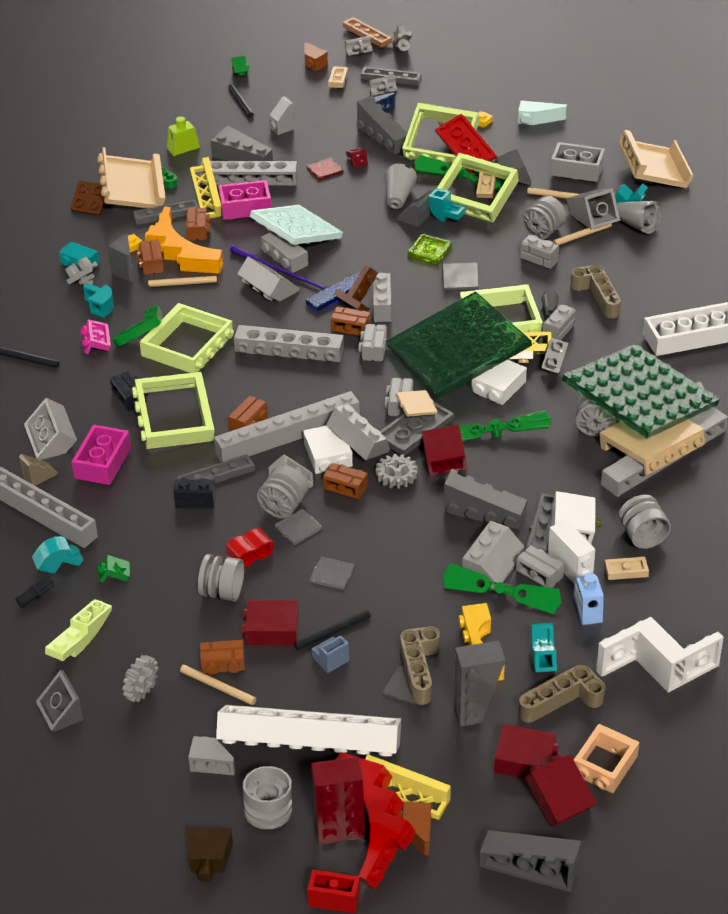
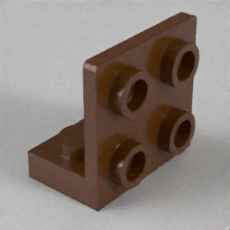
[70,180,104,215]

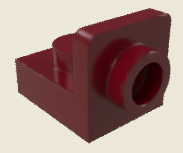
[346,148,368,168]

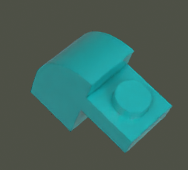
[614,184,648,204]
[428,188,466,222]
[83,283,114,318]
[32,536,83,574]
[530,623,557,672]

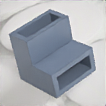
[312,635,349,673]

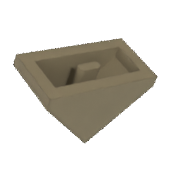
[19,454,58,486]

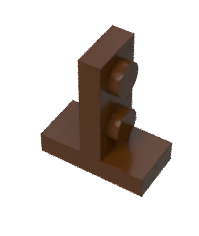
[334,265,378,312]

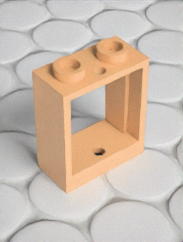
[574,724,639,793]

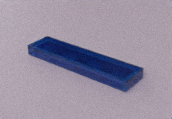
[306,272,360,312]

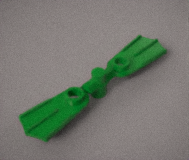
[414,155,505,191]
[444,410,552,441]
[443,563,562,614]

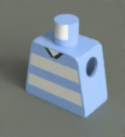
[573,573,604,625]

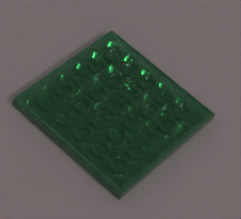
[386,291,532,398]
[562,344,720,439]

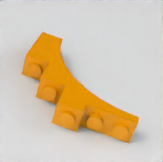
[145,207,223,274]

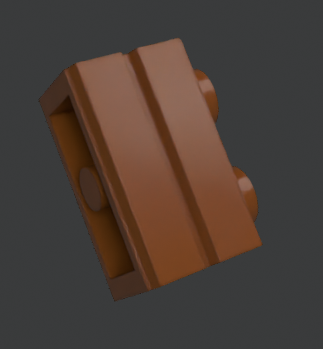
[186,207,210,241]
[137,239,164,275]
[331,307,371,336]
[227,395,268,431]
[323,463,368,500]
[200,639,245,675]

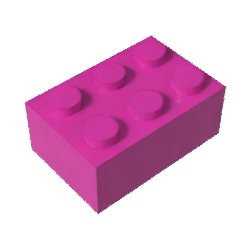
[218,180,271,220]
[72,425,131,485]

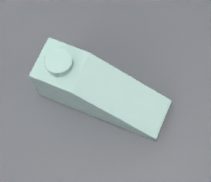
[518,101,567,125]

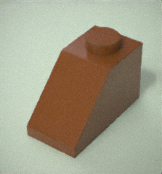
[304,42,328,72]
[398,802,431,856]

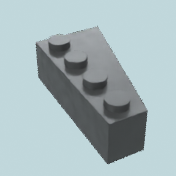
[357,95,408,154]
[211,126,273,161]
[444,469,527,530]
[454,640,506,726]
[479,830,581,892]

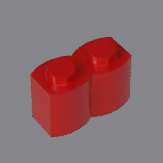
[226,528,274,567]

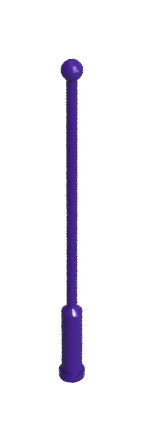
[230,245,330,293]

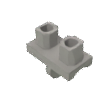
[392,25,412,52]
[345,36,372,56]
[369,75,397,96]
[65,256,98,285]
[541,338,568,374]

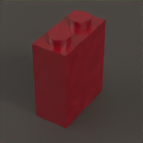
[422,424,468,476]
[242,600,299,646]
[494,724,559,778]
[525,754,597,828]

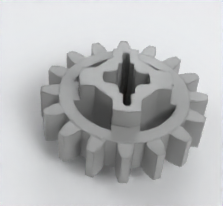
[376,454,418,489]
[122,655,159,702]

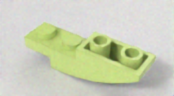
[45,599,112,661]

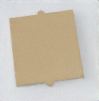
[396,390,437,417]

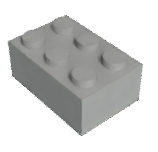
[550,142,605,182]

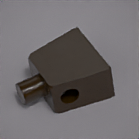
[187,827,233,882]

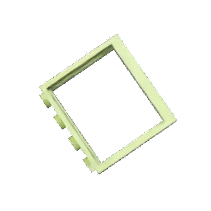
[402,103,479,166]
[437,153,519,223]
[460,284,543,344]
[140,303,234,373]
[132,372,214,449]

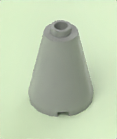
[385,164,417,209]
[617,201,661,234]

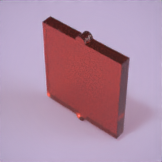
[307,158,343,180]

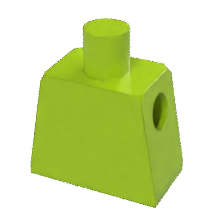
[167,116,200,156]

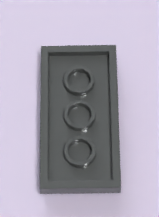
[380,402,454,456]

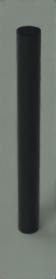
[228,83,254,118]
[0,347,59,368]
[294,610,371,651]

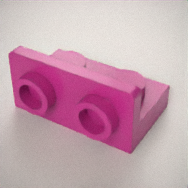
[80,319,111,354]

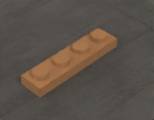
[343,17,392,48]

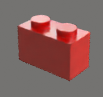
[307,869,360,914]

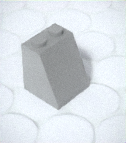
[566,188,620,229]

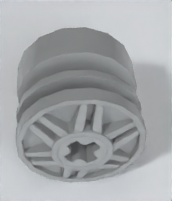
[522,196,566,240]
[576,386,618,437]
[257,465,309,518]
[619,495,671,549]
[198,554,244,602]
[243,766,292,829]

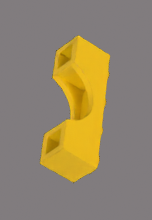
[458,603,505,681]

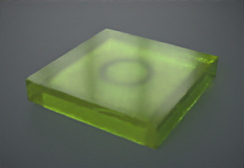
[408,234,452,264]

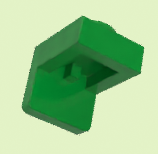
[231,56,250,75]
[97,555,130,583]

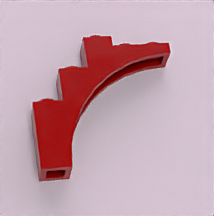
[336,752,416,890]

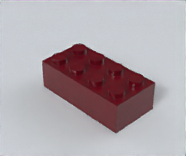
[311,757,365,844]

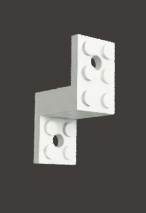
[596,617,724,693]

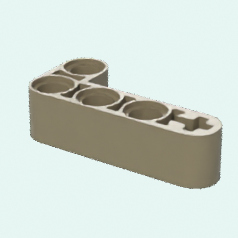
[570,265,621,319]
[400,627,440,705]
[518,665,605,723]

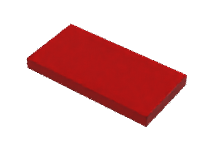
[435,113,497,174]

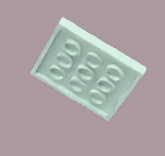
[250,205,343,246]

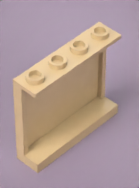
[619,130,693,188]
[98,147,166,208]
[600,402,705,476]

